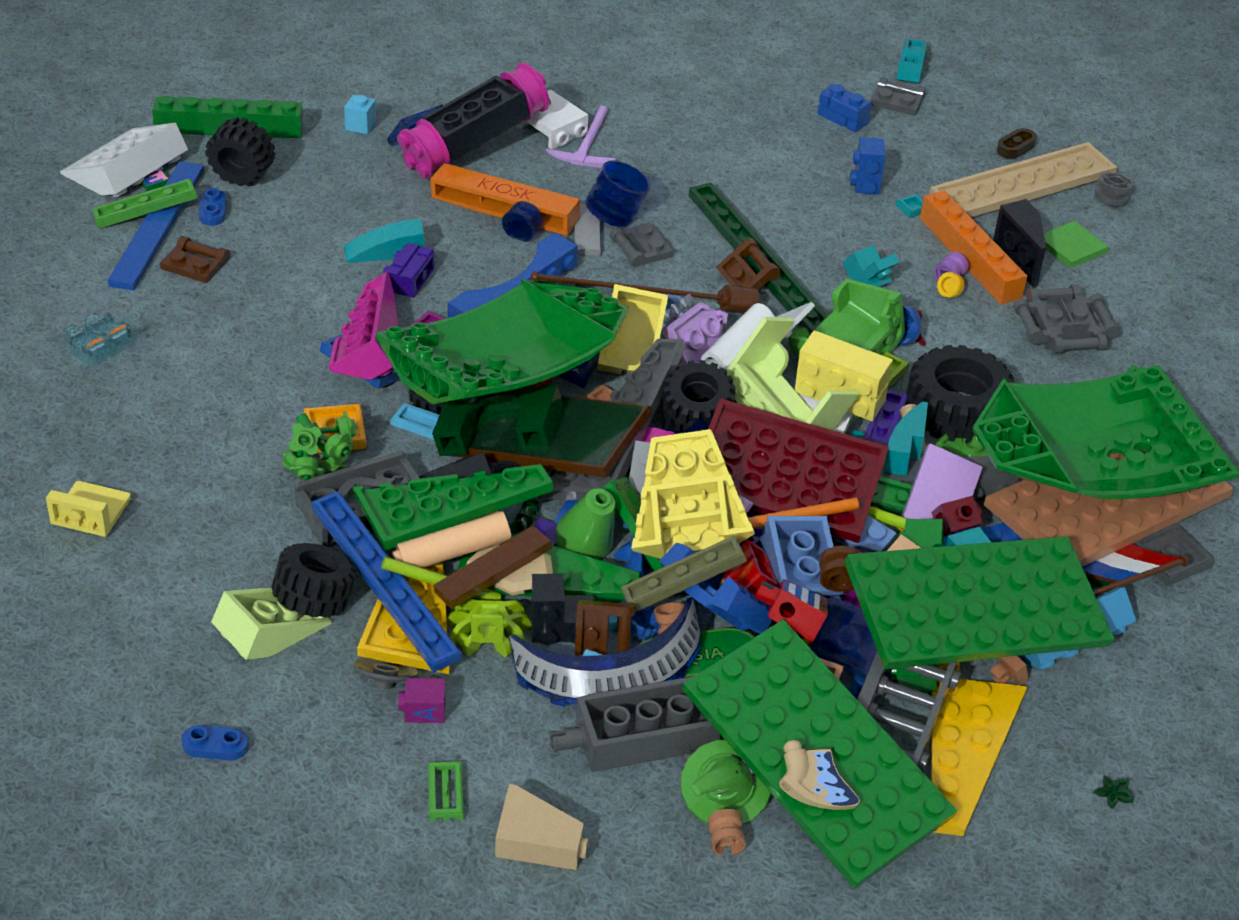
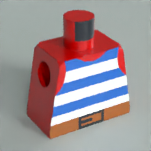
[754,579,828,642]

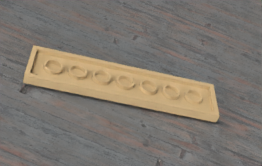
[929,142,1117,217]

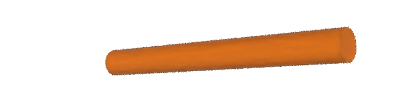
[748,498,859,529]

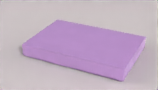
[902,443,982,519]

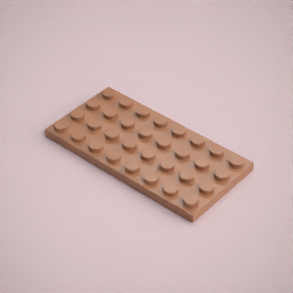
[984,450,1234,567]

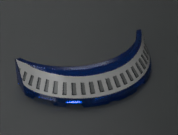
[509,597,703,707]

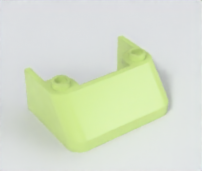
[726,317,860,430]

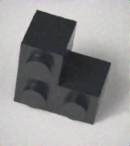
[531,574,594,645]

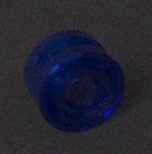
[502,201,543,242]

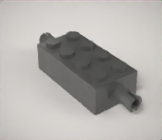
[550,676,720,772]

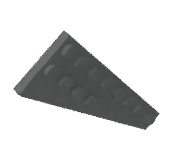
[535,339,686,500]

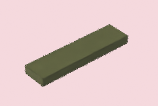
[621,535,747,612]

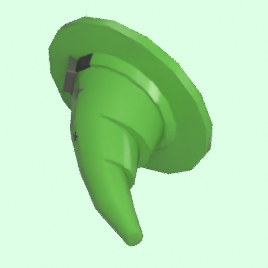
[681,740,771,824]

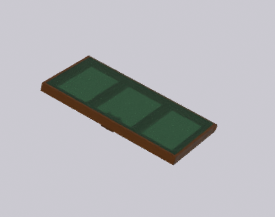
[453,396,651,477]

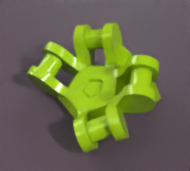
[446,599,531,658]

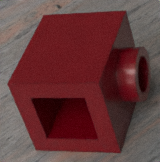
[931,496,983,537]

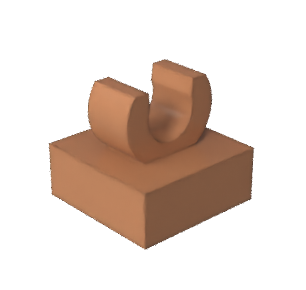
[990,656,1029,686]

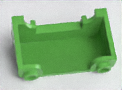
[788,278,905,357]

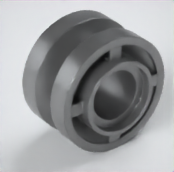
[1095,172,1134,206]

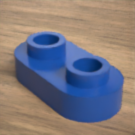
[199,188,226,226]
[181,725,249,761]

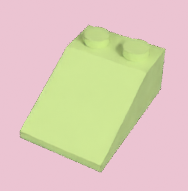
[211,587,332,660]

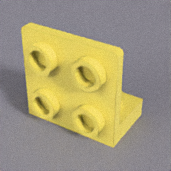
[46,481,131,537]

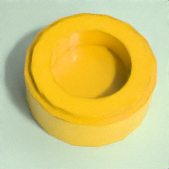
[937,272,964,298]

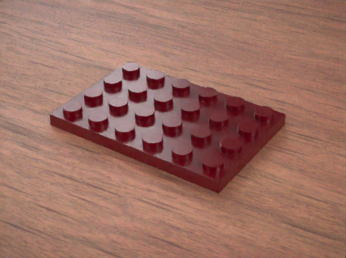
[708,398,889,543]

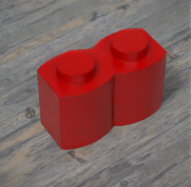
[723,539,778,594]

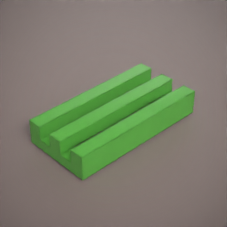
[428,761,463,821]

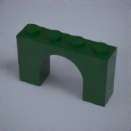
[432,385,564,456]

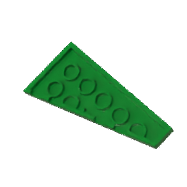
[457,533,640,602]

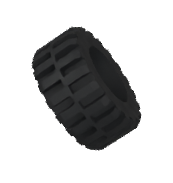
[906,345,1015,443]

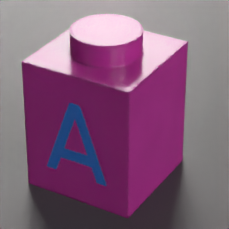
[398,678,445,723]

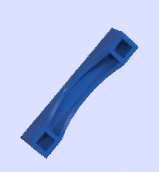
[448,233,578,318]

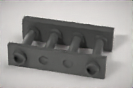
[857,651,961,773]

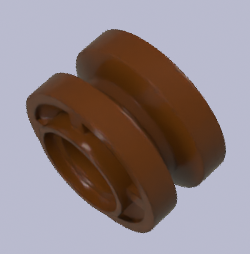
[819,546,861,592]

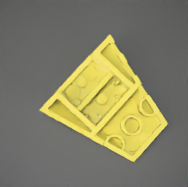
[631,429,755,559]

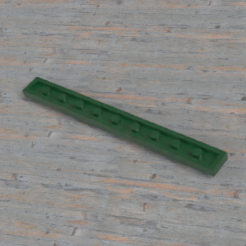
[689,182,828,335]

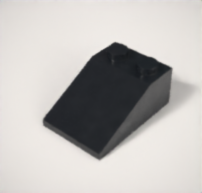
[993,199,1046,288]

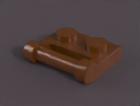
[160,236,230,283]
[716,239,780,290]
[574,600,635,668]

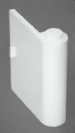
[701,302,815,370]

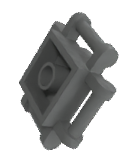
[1013,285,1120,353]

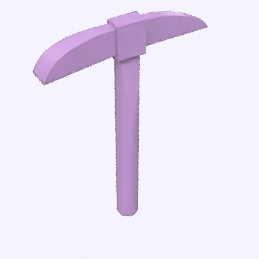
[546,106,616,168]

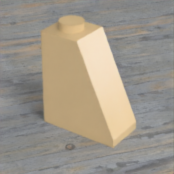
[495,784,589,870]

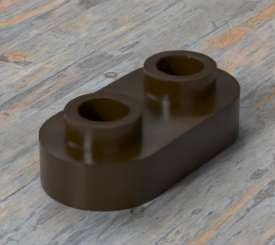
[997,128,1037,158]

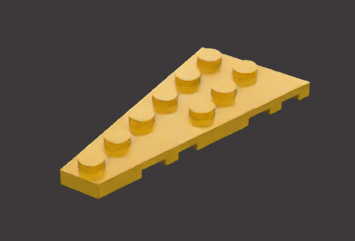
[357,562,449,674]
[930,679,1028,836]

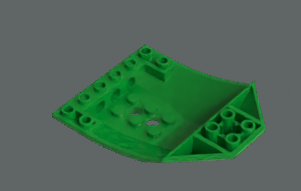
[376,279,628,404]
[973,365,1239,499]

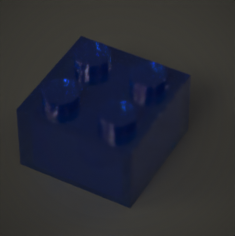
[811,595,877,679]

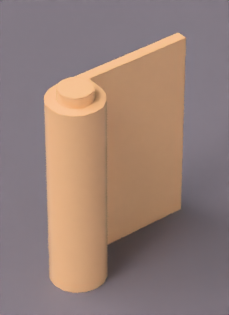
[393,511,512,568]

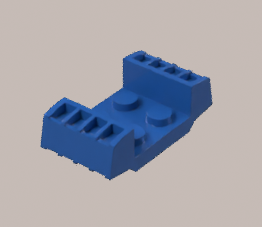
[660,542,772,634]

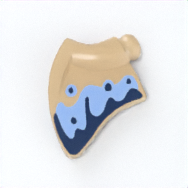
[779,740,859,810]

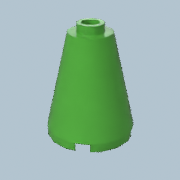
[556,488,615,560]

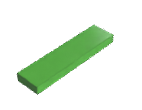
[92,179,198,229]

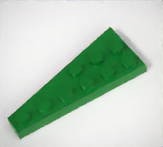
[353,464,554,550]

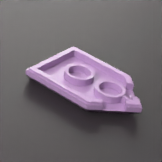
[663,302,728,365]

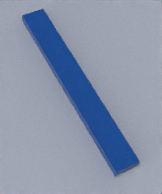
[108,161,204,291]
[311,491,461,673]

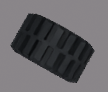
[205,117,276,187]
[663,360,735,433]
[271,543,356,618]

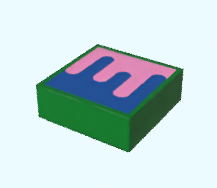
[141,169,169,191]

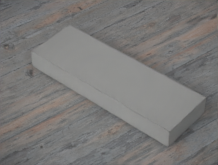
[574,204,600,256]

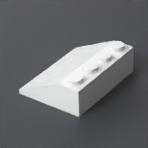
[60,123,188,197]

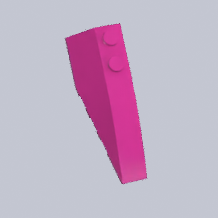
[328,272,398,380]

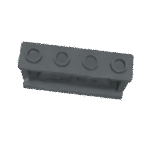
[295,450,420,547]

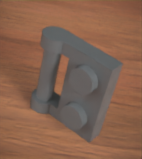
[871,77,926,116]
[609,223,674,267]

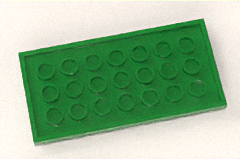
[844,536,1115,670]
[682,619,958,889]

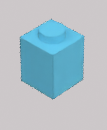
[344,95,376,134]

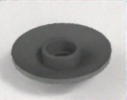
[354,658,418,689]

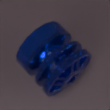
[585,160,651,227]

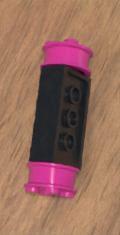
[397,62,551,179]

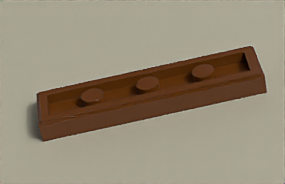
[433,526,552,609]

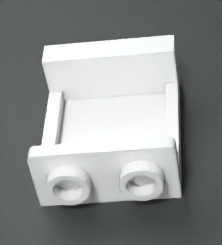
[516,90,588,149]

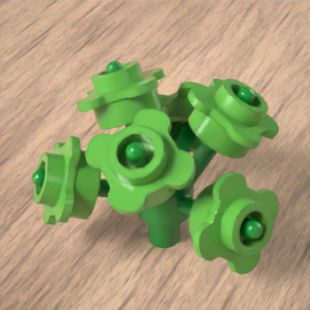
[282,412,357,481]

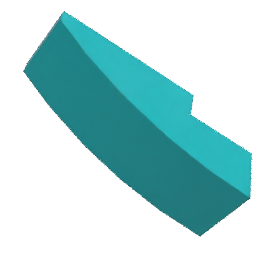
[896,38,928,83]
[344,218,424,263]
[884,402,928,476]

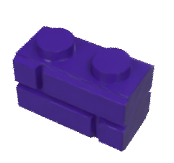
[383,242,435,298]

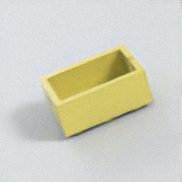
[597,284,669,375]
[795,330,893,422]

